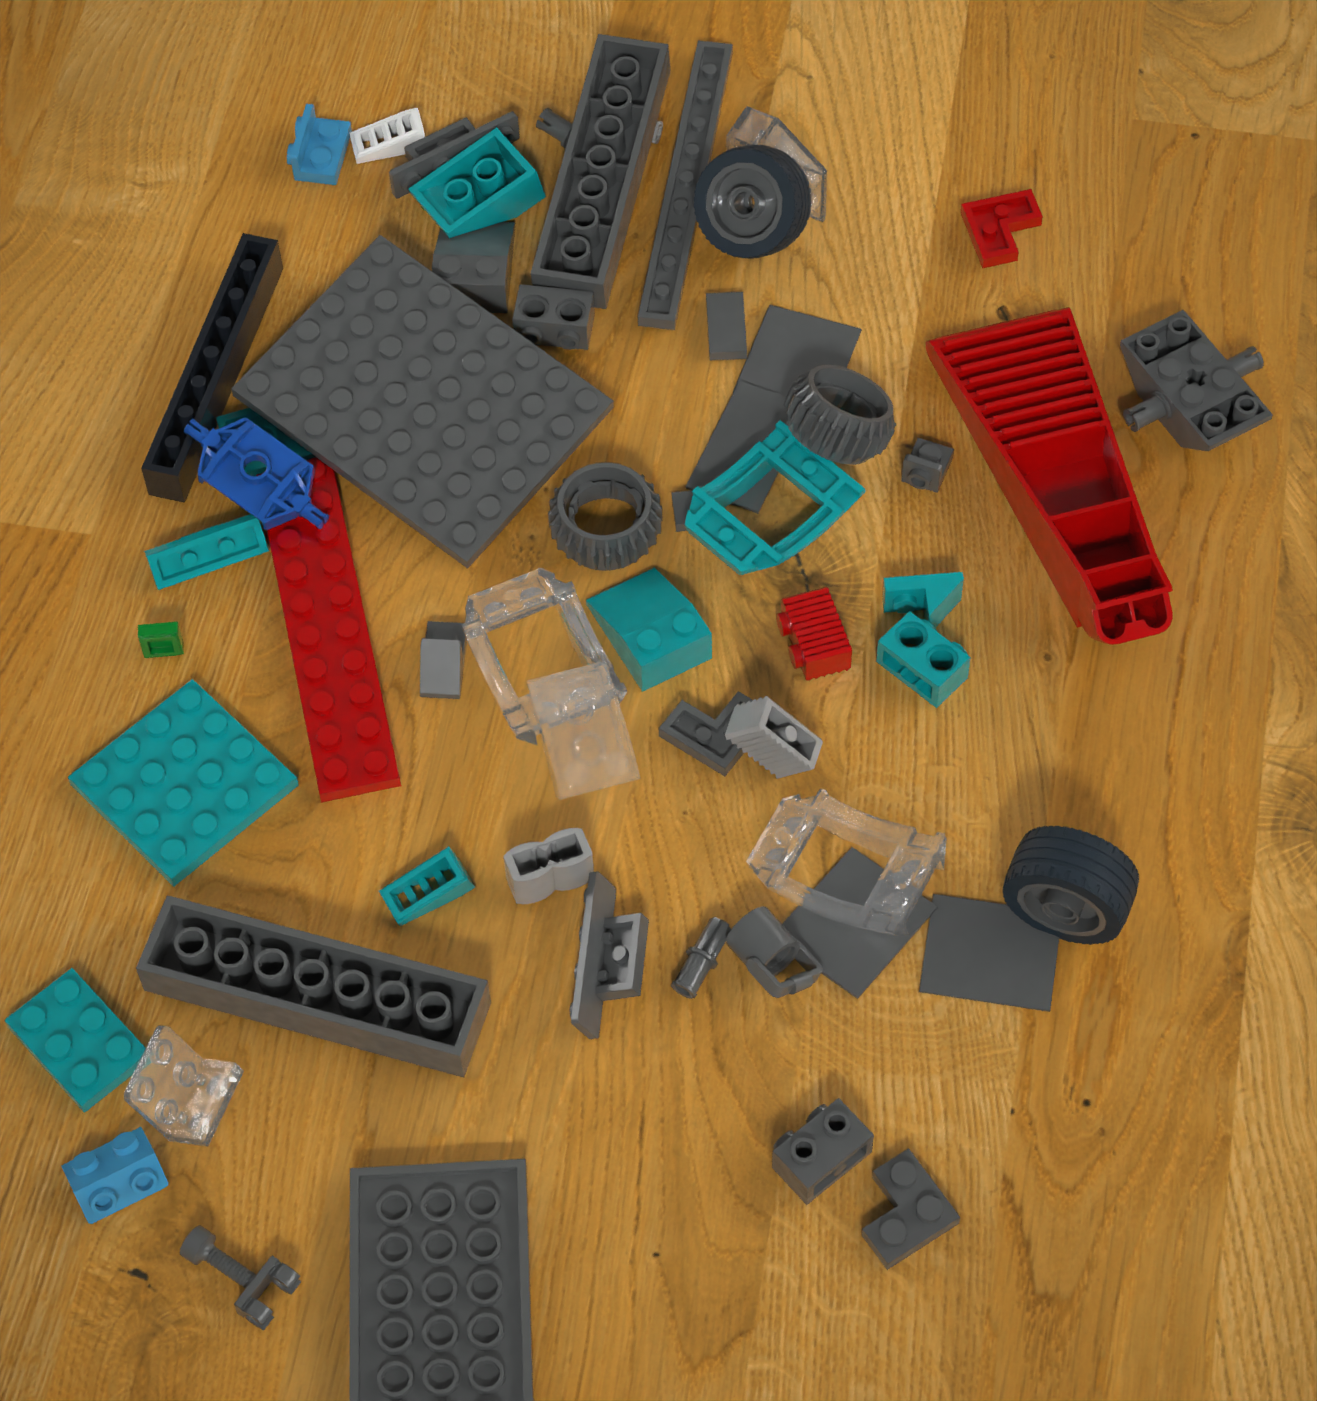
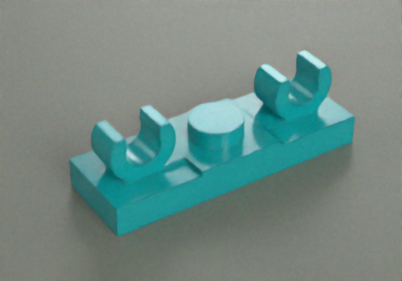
[144,514,269,590]

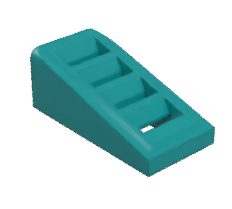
[379,846,475,926]

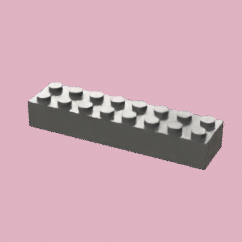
[530,34,671,309]
[136,895,491,1078]

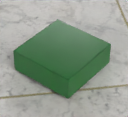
[138,621,184,658]

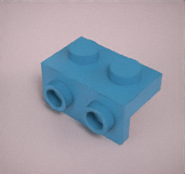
[61,1127,169,1224]

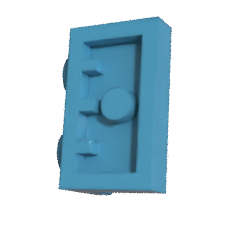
[287,104,352,185]

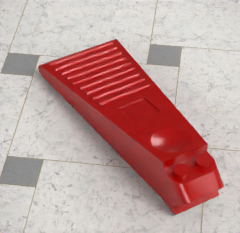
[925,307,1173,645]

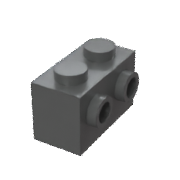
[772,1098,874,1205]

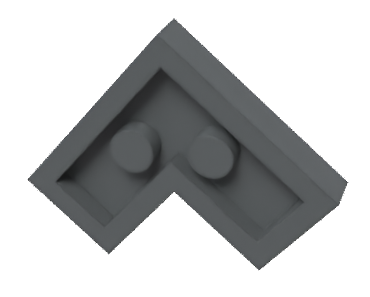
[659,691,753,776]
[862,1148,960,1270]

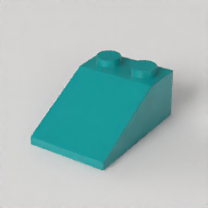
[408,127,546,238]
[586,568,712,692]

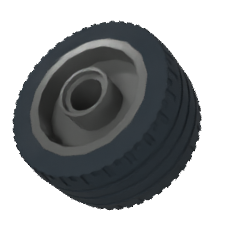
[693,145,812,259]
[1003,826,1139,945]

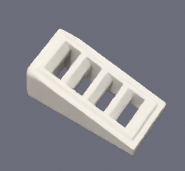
[349,108,425,164]

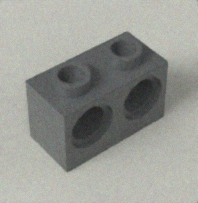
[512,284,595,350]

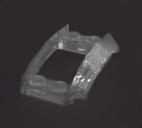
[462,568,627,746]
[746,789,947,936]

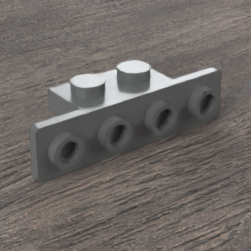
[389,111,520,199]
[569,871,649,1039]

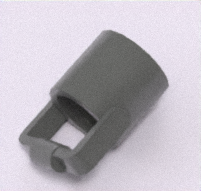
[726,906,823,998]

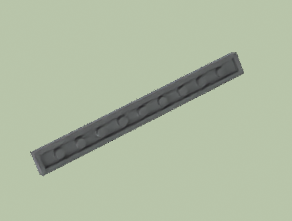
[638,40,733,330]

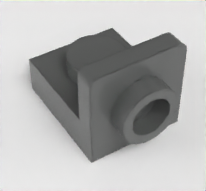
[902,438,954,493]

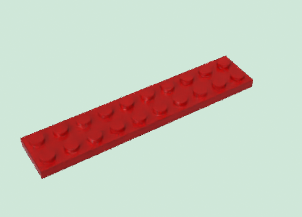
[256,457,401,803]

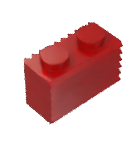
[776,587,852,681]

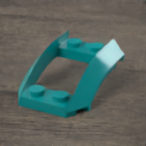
[684,420,866,575]

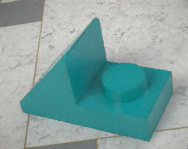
[882,572,964,628]

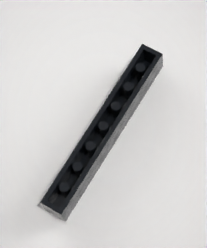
[141,233,283,503]

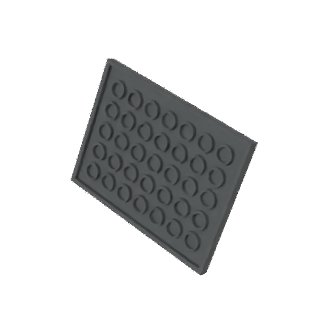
[231,235,614,569]

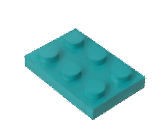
[4,968,152,1113]

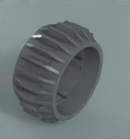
[784,365,896,465]
[548,463,662,571]

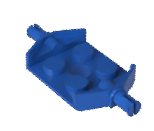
[184,418,329,530]

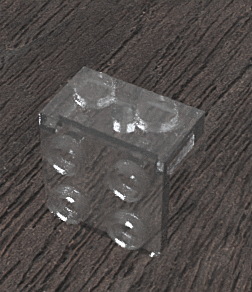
[124,1025,244,1147]

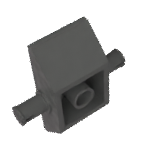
[1120,310,1273,451]

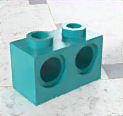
[876,611,971,708]

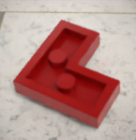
[961,189,1043,269]

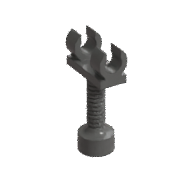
[180,1225,302,1330]

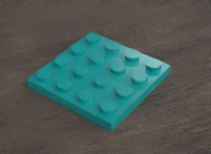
[68,679,299,887]

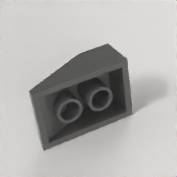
[432,222,515,313]

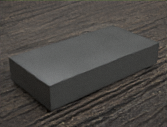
[706,292,747,361]

